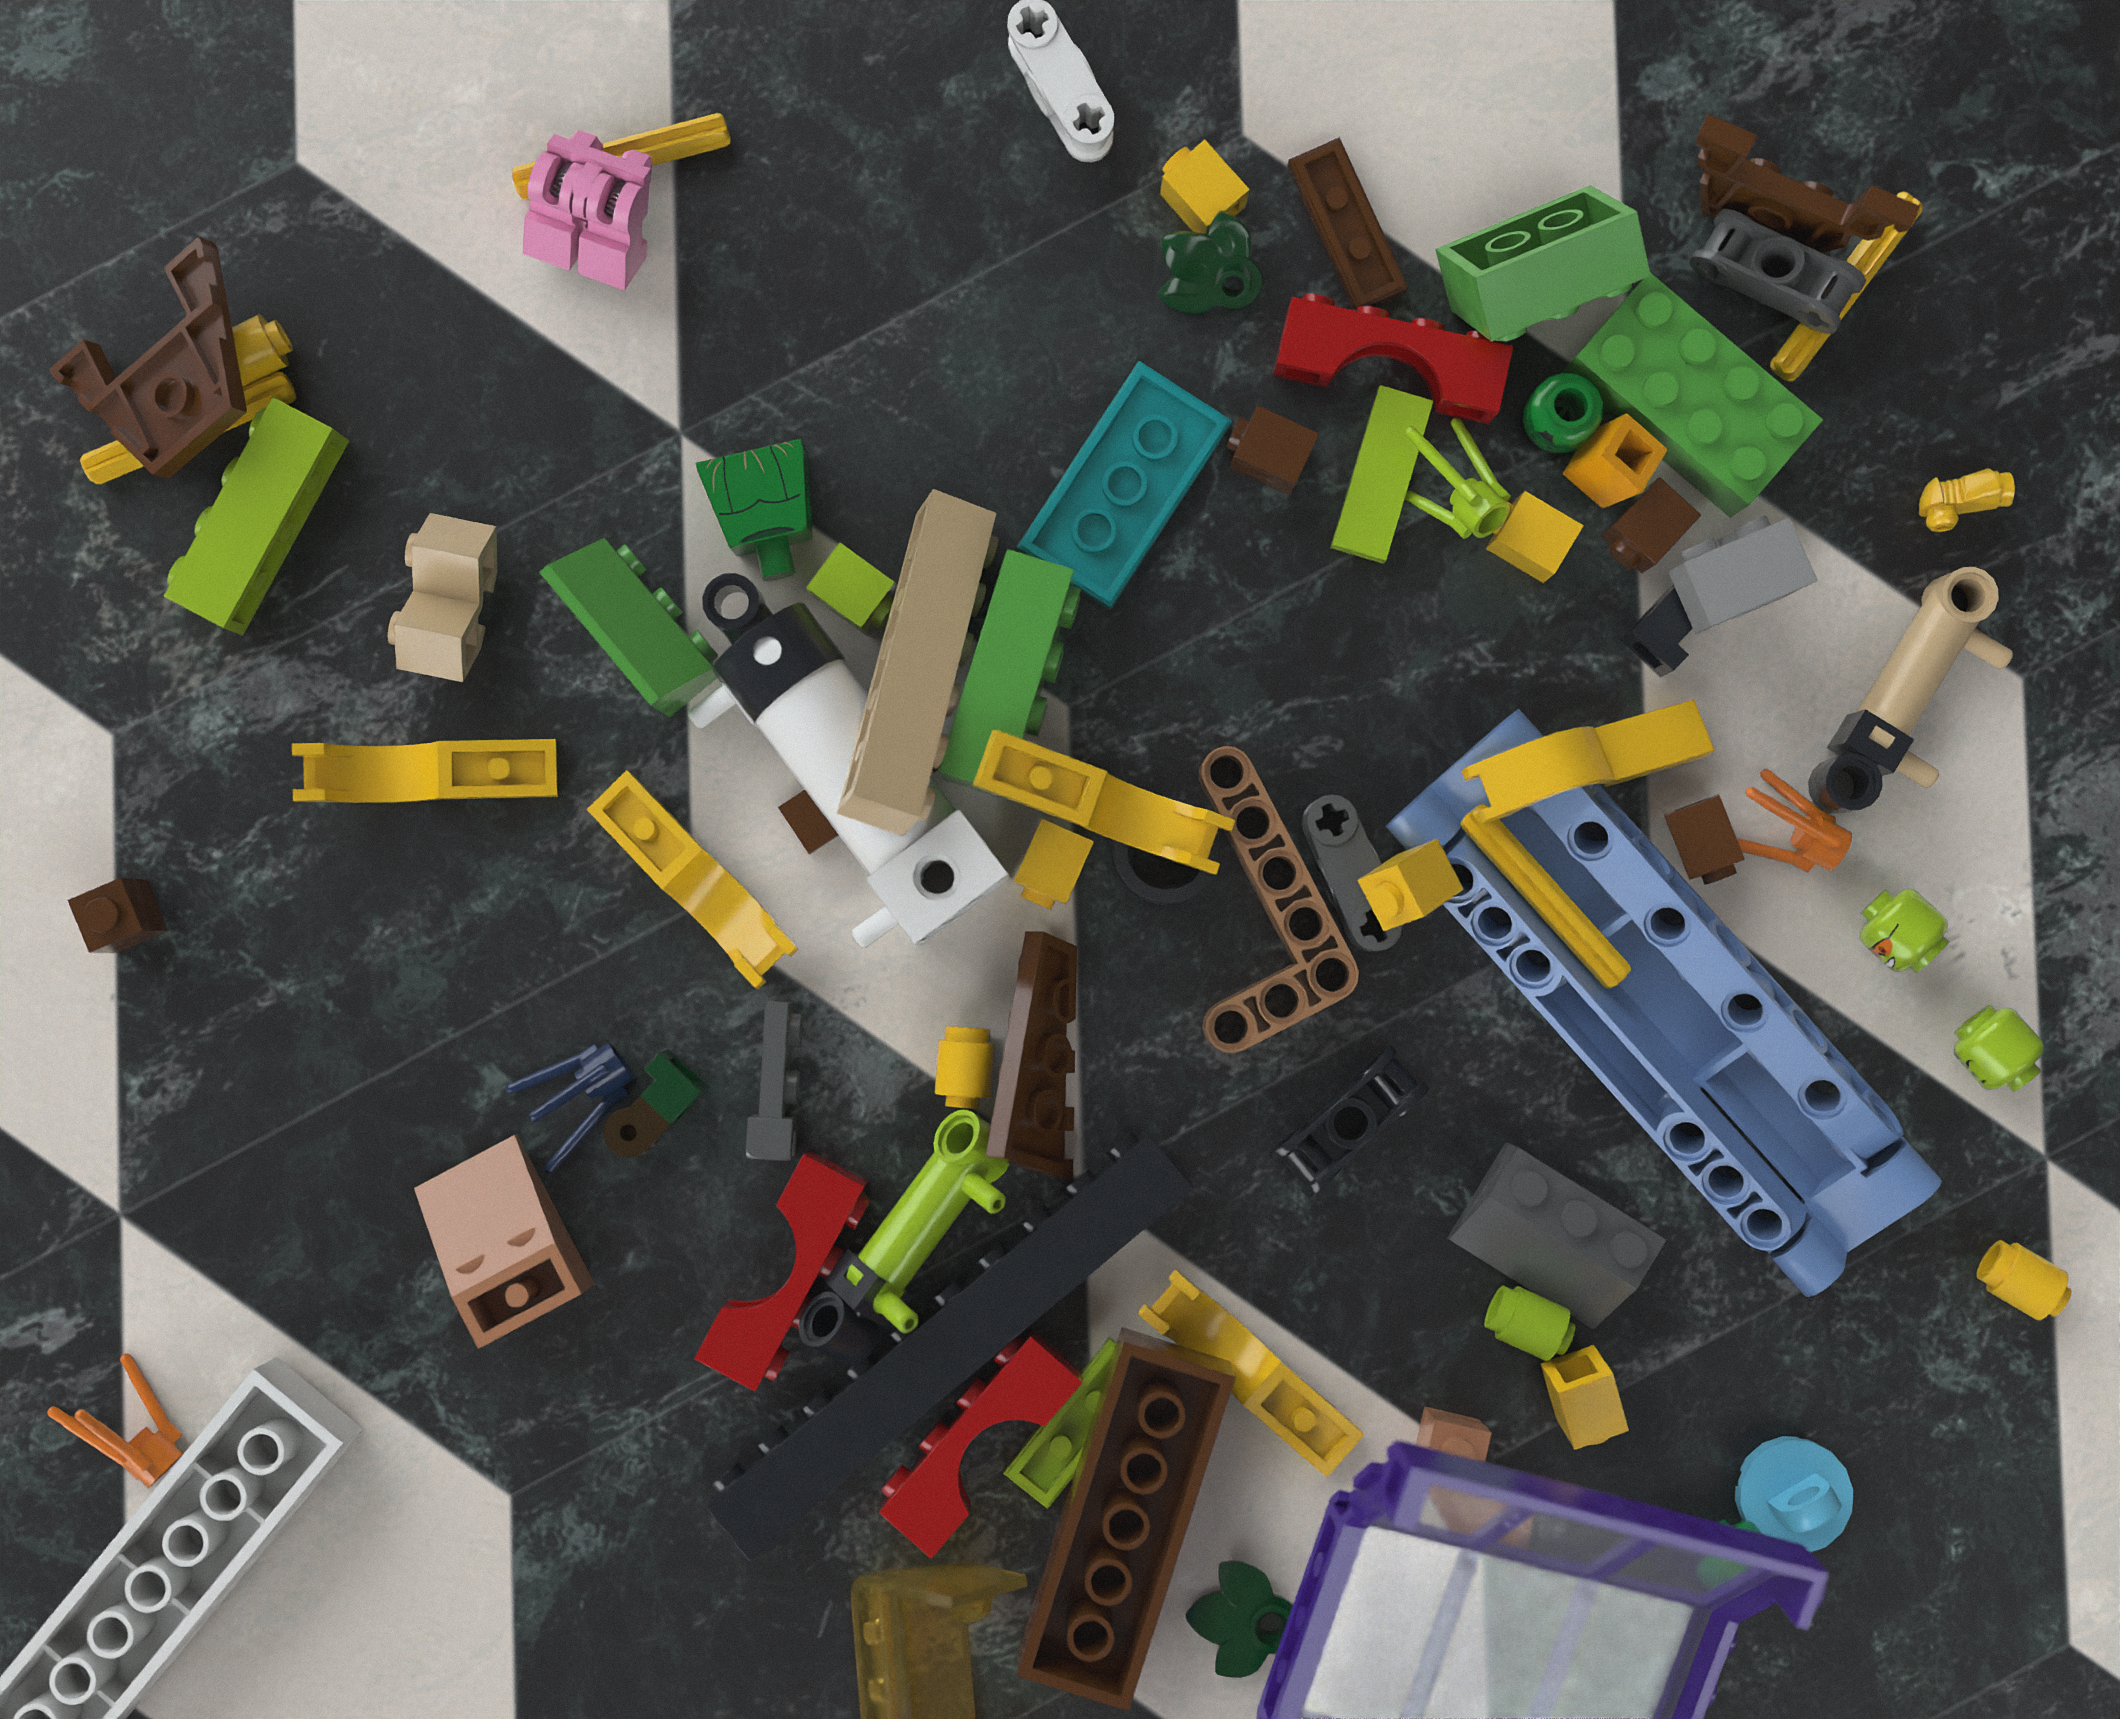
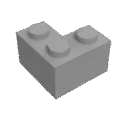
[1668,516,1818,634]

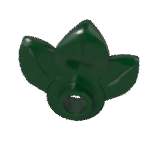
[1158,210,1262,314]
[1185,1560,1293,1678]

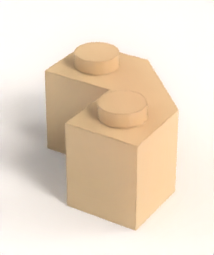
[388,513,497,682]

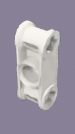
[1007,0,1114,162]

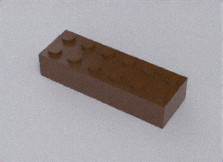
[1017,1327,1236,1711]

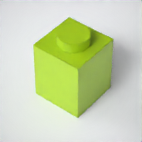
[806,542,897,636]

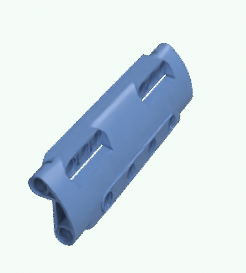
[1385,709,1942,1297]

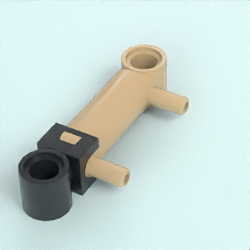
[1808,567,2013,814]

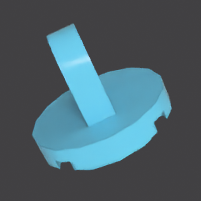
[1735,1436,1853,1552]

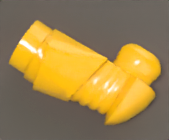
[1919,468,2015,532]

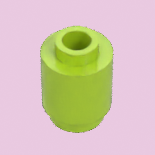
[1484,1285,1575,1361]

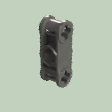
[1689,209,1866,334]
[1301,794,1402,952]

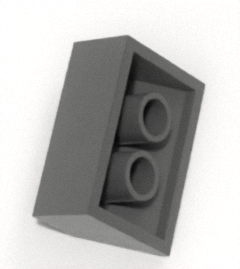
[1447,1142,1667,1330]

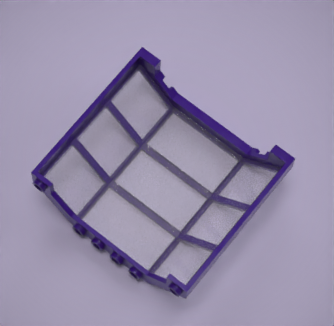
[1256,1440,1829,1719]

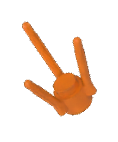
[1737,769,1852,873]
[47,1353,183,1488]

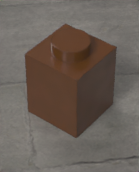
[1226,405,1319,496]
[1601,477,1701,574]
[1664,794,1745,885]
[67,877,168,953]

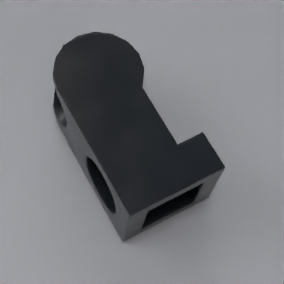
[1620,584,1693,678]

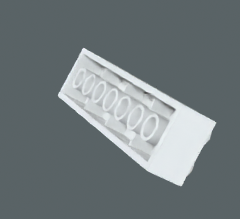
[0,1357,363,1719]

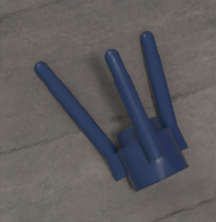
[506,1042,635,1174]

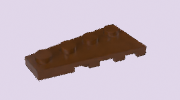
[986,931,1077,1179]

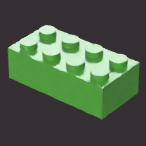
[1562,273,1823,518]
[938,549,1081,800]

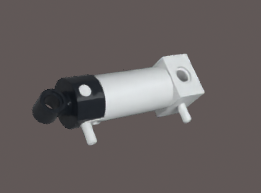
[688,573,1010,948]

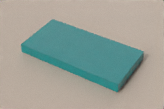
[1017,361,1232,610]

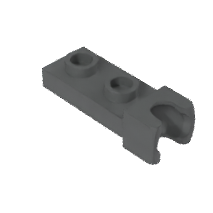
[746,1000,803,1160]

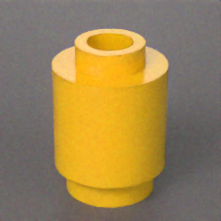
[232,314,293,387]
[935,1026,995,1108]
[1977,1240,2072,1320]

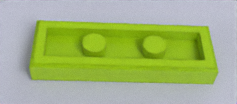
[1330,385,1433,564]
[1003,1337,1117,1509]

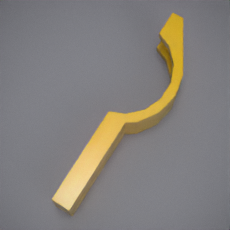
[1461,699,1715,824]
[973,730,1235,874]
[292,739,558,803]
[586,770,799,989]
[1137,1269,1364,1477]

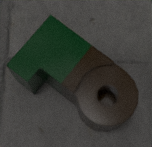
[603,1049,709,1158]

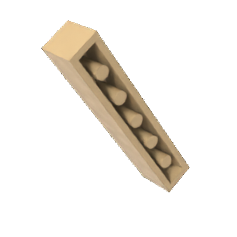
[836,489,998,836]

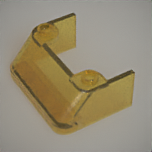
[851,1562,1027,1719]

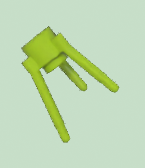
[1405,417,1511,539]

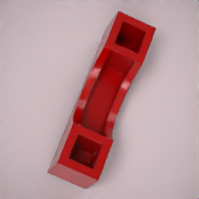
[1272,294,1513,424]
[694,1150,871,1392]
[879,1328,1083,1559]

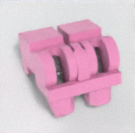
[522,130,652,291]

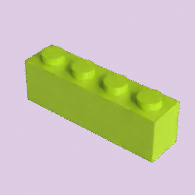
[164,397,349,636]

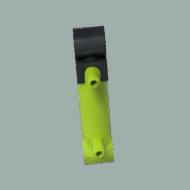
[798,1110,1009,1366]

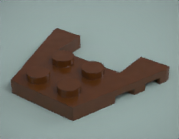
[1696,114,1921,253]
[49,236,247,479]

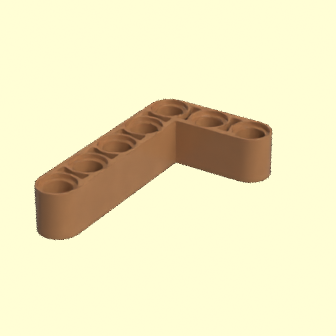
[1198,746,1359,1053]

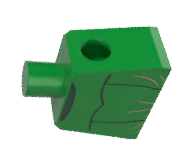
[696,439,813,581]

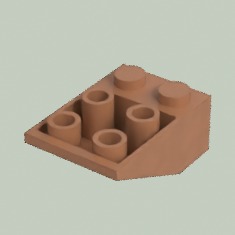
[414,1134,595,1349]

